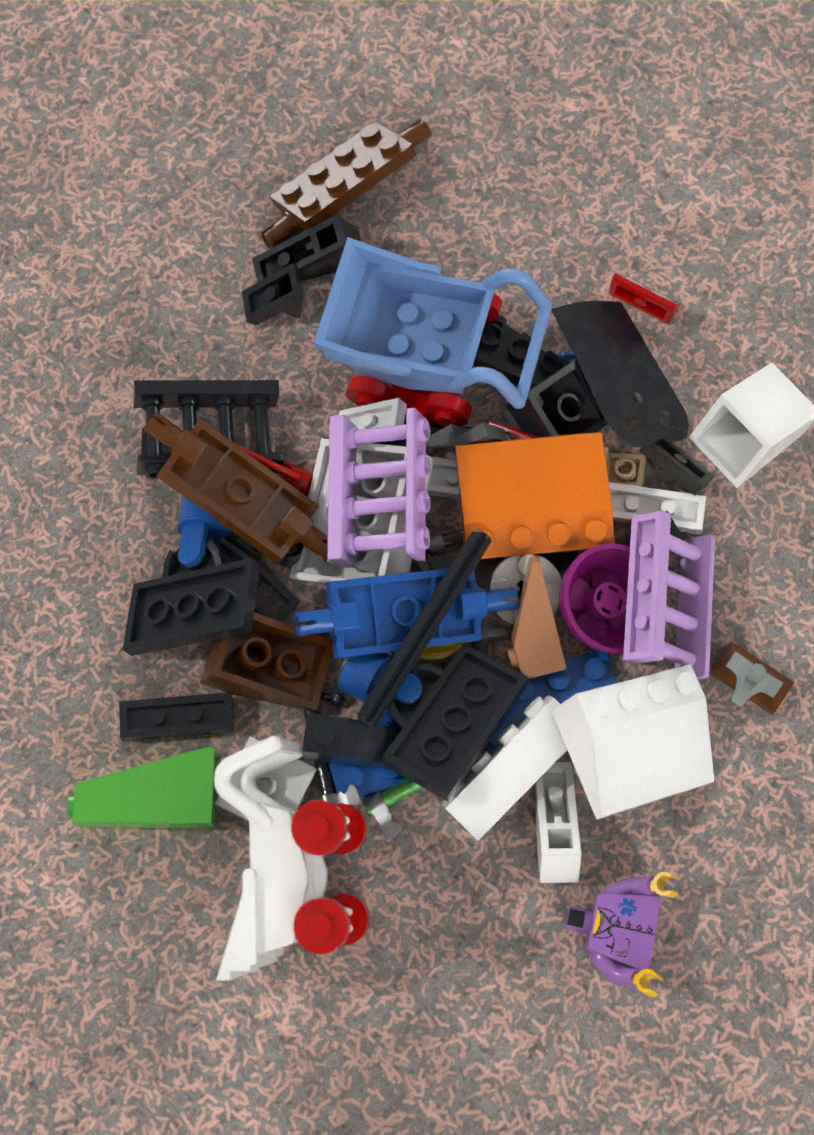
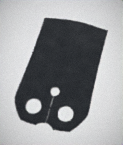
[551,301,688,447]

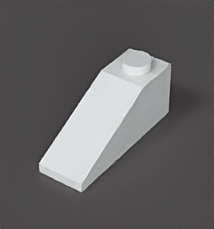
[534,762,581,883]

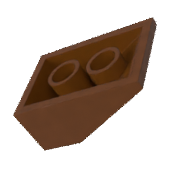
[200,612,333,712]

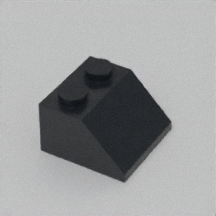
[505,360,608,437]

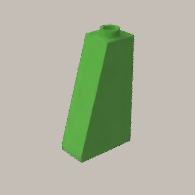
[67,747,219,829]

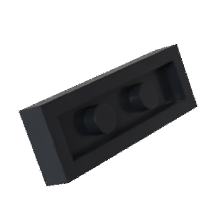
[119,692,235,741]

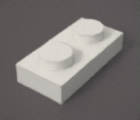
[339,398,406,429]

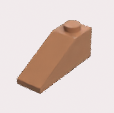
[507,556,567,679]

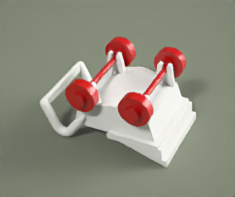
[214,736,370,981]

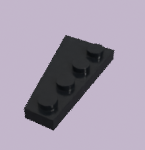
[473,314,569,387]

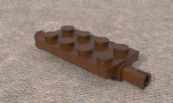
[259,118,432,249]
[143,411,328,564]

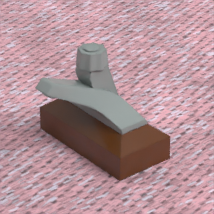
[709,641,794,715]

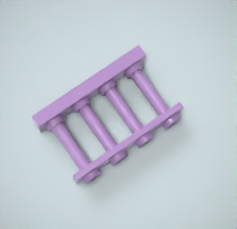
[327,408,430,568]
[623,510,715,679]

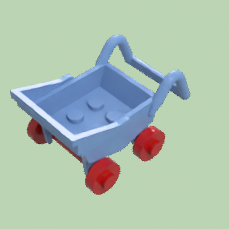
[314,237,553,427]

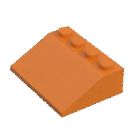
[455,432,615,559]

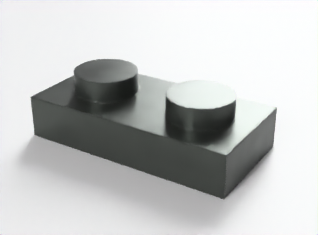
[639,439,714,496]

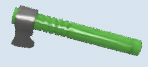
[364,779,423,840]

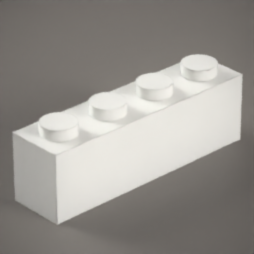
[441,695,567,841]

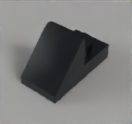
[242,263,303,326]

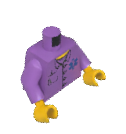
[565,872,678,998]

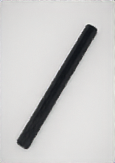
[357,529,491,727]

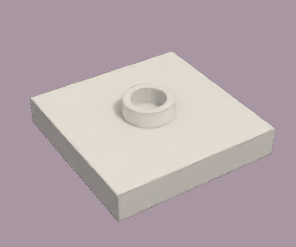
[215,736,317,822]

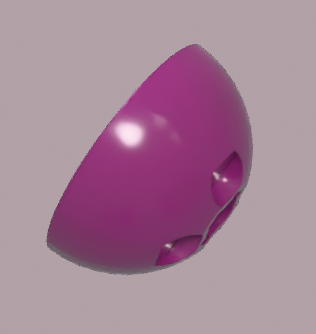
[559,543,630,654]

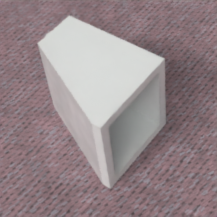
[689,363,814,488]

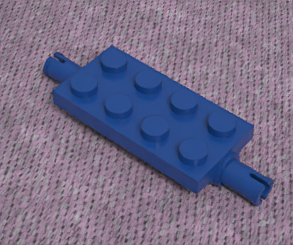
[294,568,519,658]

